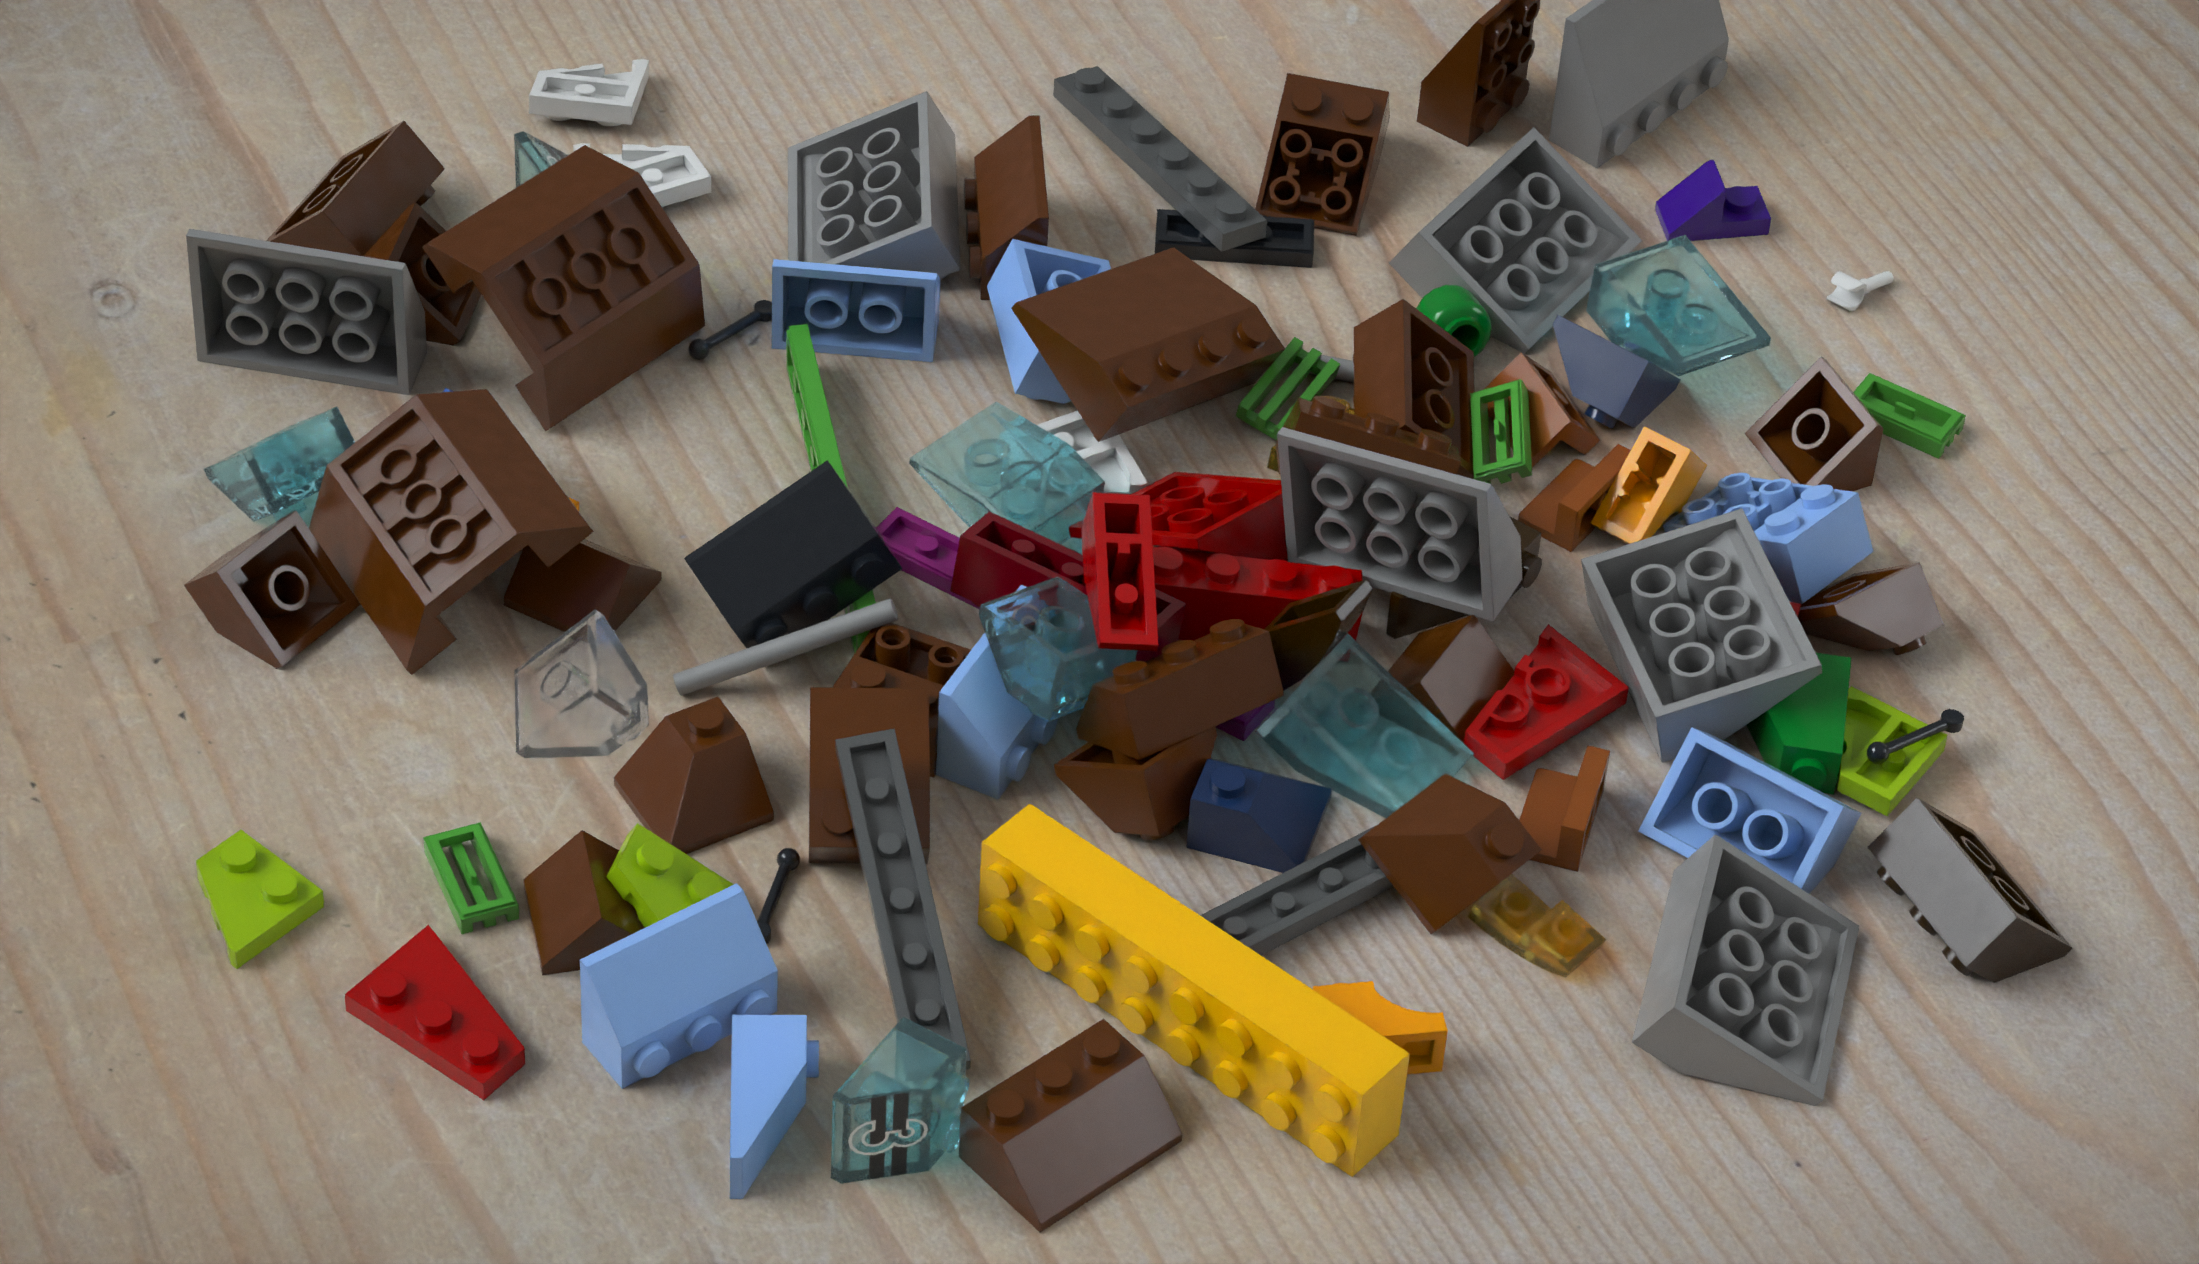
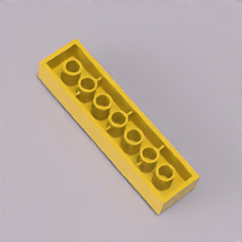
[978,803,1410,1177]

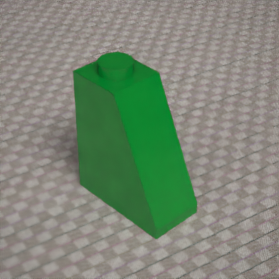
[1747,652,1851,795]

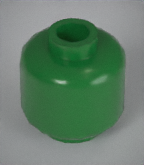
[1416,285,1492,357]

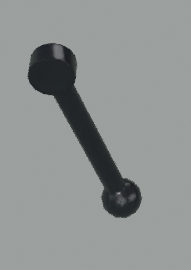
[688,300,772,360]
[1866,709,1964,764]
[757,848,800,944]

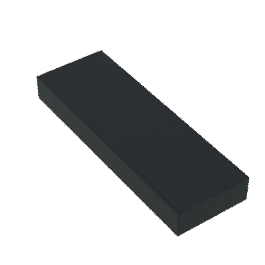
[1154,209,1315,268]

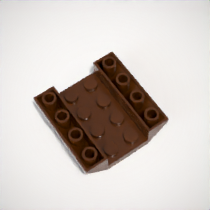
[423,145,705,431]
[309,389,594,675]

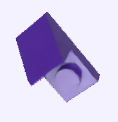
[1655,160,1771,243]

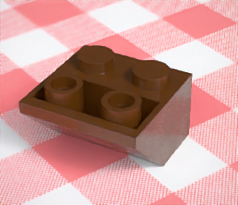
[833,622,971,778]

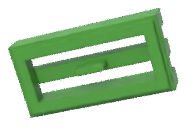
[1236,337,1340,441]
[1854,373,1966,459]
[1470,379,1532,484]
[423,822,519,934]

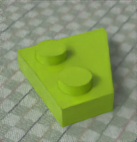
[1837,686,1948,816]
[606,823,734,928]
[196,830,324,969]

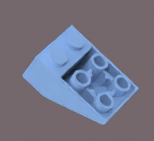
[1663,473,1874,604]

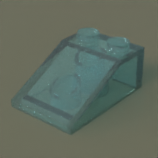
[1586,235,1771,377]
[909,402,1105,545]
[1255,633,1474,818]

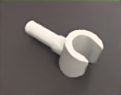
[1826,271,1894,311]

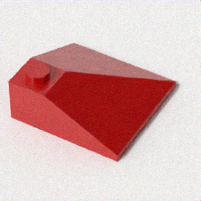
[1069,472,1288,561]

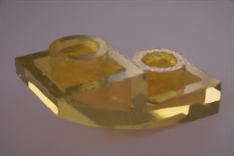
[1468,874,1606,978]

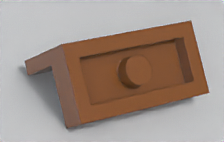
[1483,352,1600,467]
[1518,444,1631,552]
[1519,745,1610,872]

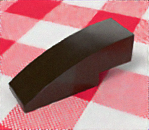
[1264,579,1373,691]

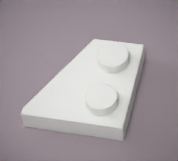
[529,59,649,127]

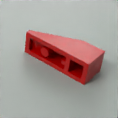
[1081,492,1159,651]

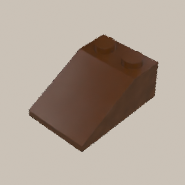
[809,687,930,864]

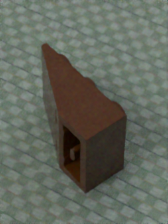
[1417,0,1540,147]
[1255,73,1390,236]

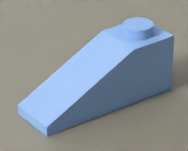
[730,1015,819,1199]

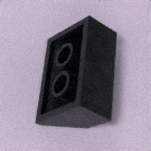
[684,460,903,648]

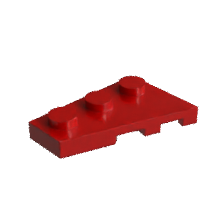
[1463,624,1629,780]
[345,924,525,1100]

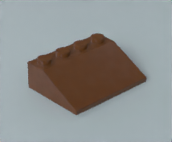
[1011,247,1285,442]

